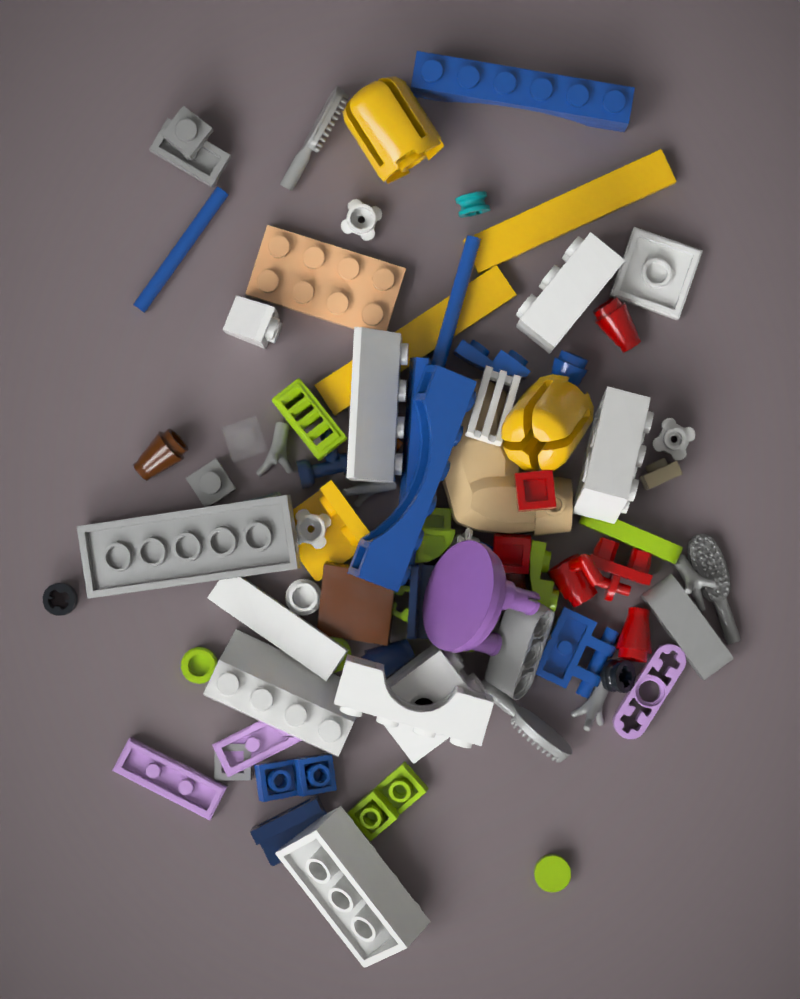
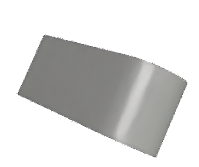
[641,574,733,681]
[485,598,554,700]

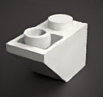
[223,295,283,349]

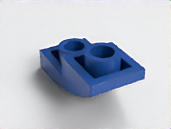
[453,340,531,380]
[254,754,337,802]

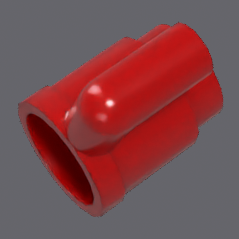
[548,553,604,608]

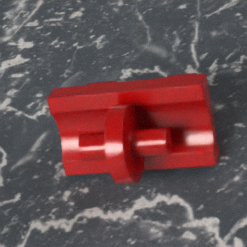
[588,537,653,602]

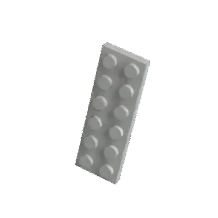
[77,494,302,599]

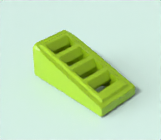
[271,378,348,461]

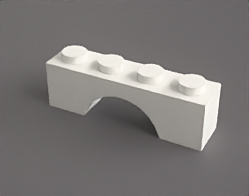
[333,654,494,748]

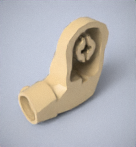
[442,379,573,536]

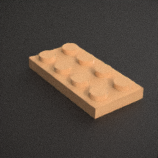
[245,225,406,331]

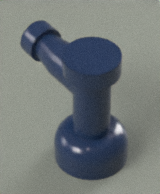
[296,430,347,489]

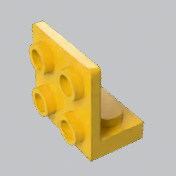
[293,480,370,581]

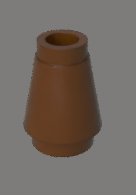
[133,428,188,481]

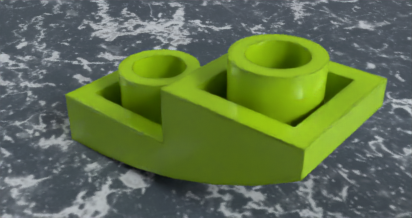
[528,540,559,612]
[347,761,429,841]

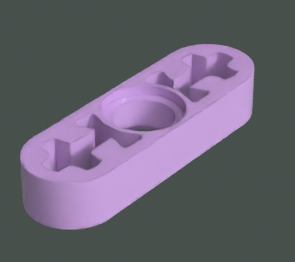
[612,643,686,739]

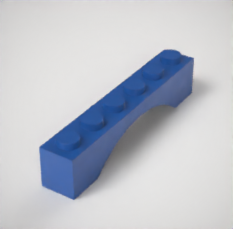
[411,51,635,132]
[347,365,477,592]

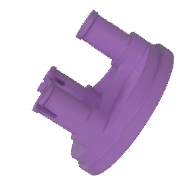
[423,540,540,656]

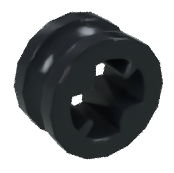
[43,583,78,616]
[601,659,636,693]

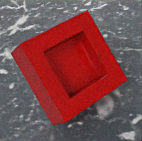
[514,470,556,512]
[493,533,531,574]

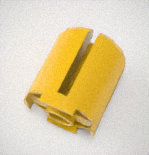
[343,76,444,184]
[501,374,594,472]

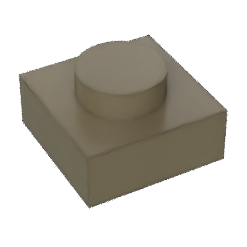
[639,458,683,490]

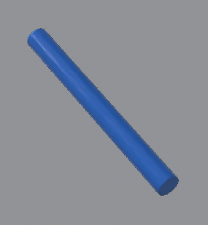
[133,186,229,313]
[431,235,481,368]

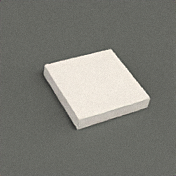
[609,227,703,320]

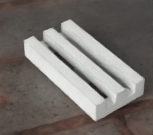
[465,365,521,447]

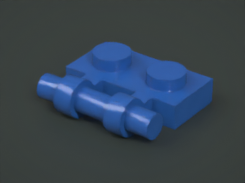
[536,606,619,699]

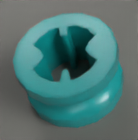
[455,191,491,218]

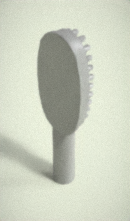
[280,86,349,191]
[687,534,741,644]
[481,679,573,763]

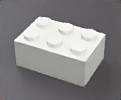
[516,232,625,354]
[573,386,654,524]

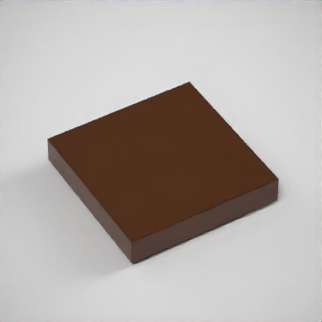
[317,561,396,646]

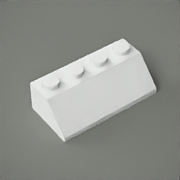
[346,327,409,483]
[203,629,356,757]
[275,806,431,968]

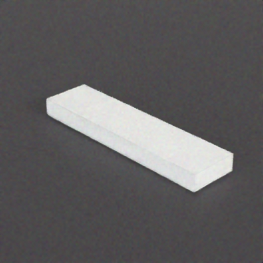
[207,577,349,681]

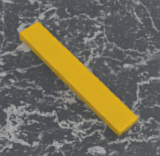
[463,149,677,274]
[315,265,517,416]

